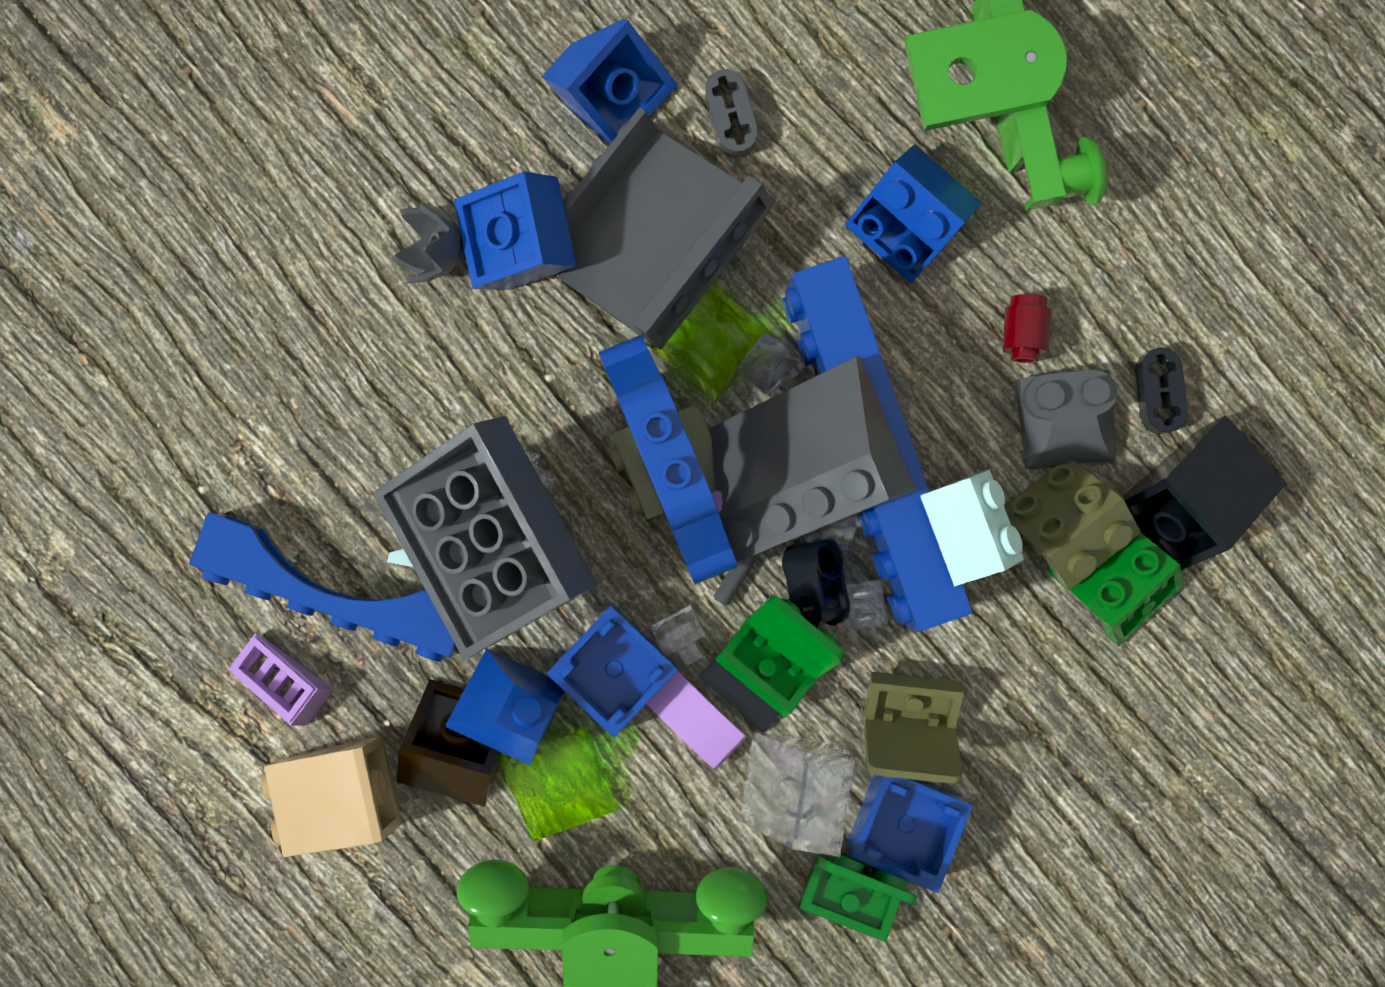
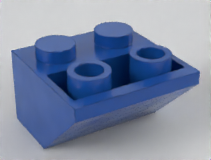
[845,144,983,283]

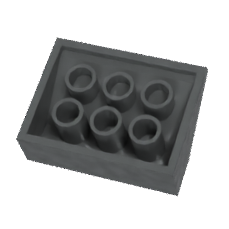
[710,356,915,562]
[373,416,598,660]

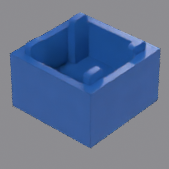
[454,171,577,290]
[546,604,679,738]
[845,775,973,893]

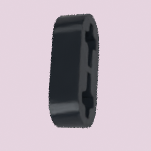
[1135,347,1187,434]

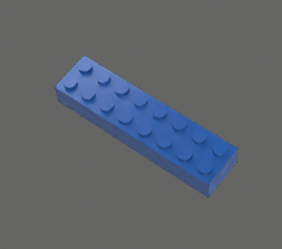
[782,255,973,632]

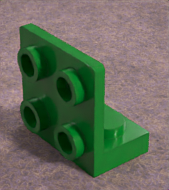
[1048,533,1184,647]

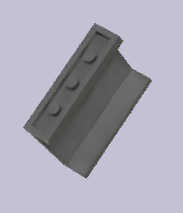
[554,107,774,350]

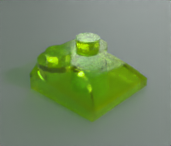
[646,282,772,403]
[501,724,618,842]

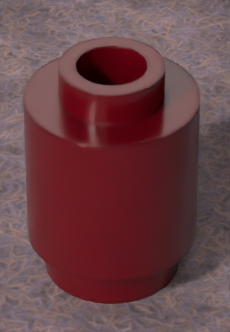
[1002,294,1051,363]

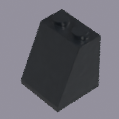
[1122,415,1287,570]

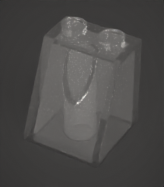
[740,730,854,857]

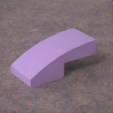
[646,670,747,770]

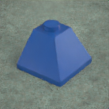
[542,19,678,144]
[446,649,566,765]

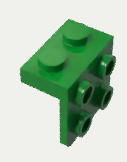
[714,595,845,718]
[797,850,918,942]

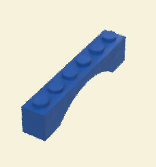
[189,512,458,662]

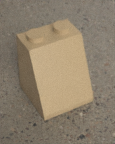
[261,735,402,857]

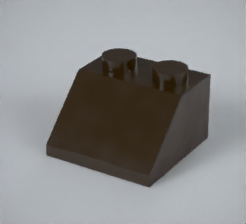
[396,679,503,807]

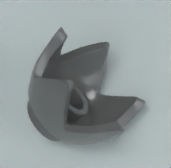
[391,203,465,283]

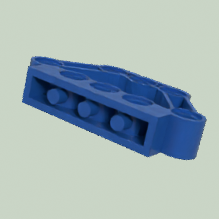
[598,334,738,585]

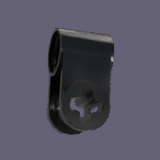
[782,539,850,629]

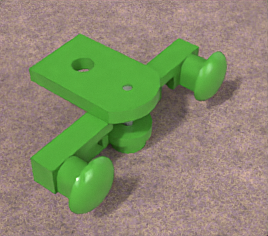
[904,0,1108,211]
[457,859,767,987]

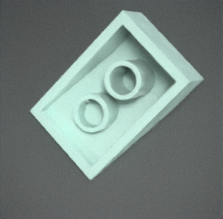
[920,469,1024,586]

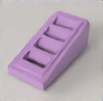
[228,633,333,726]

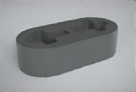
[705,69,758,158]

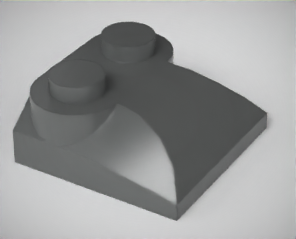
[1016,370,1117,469]

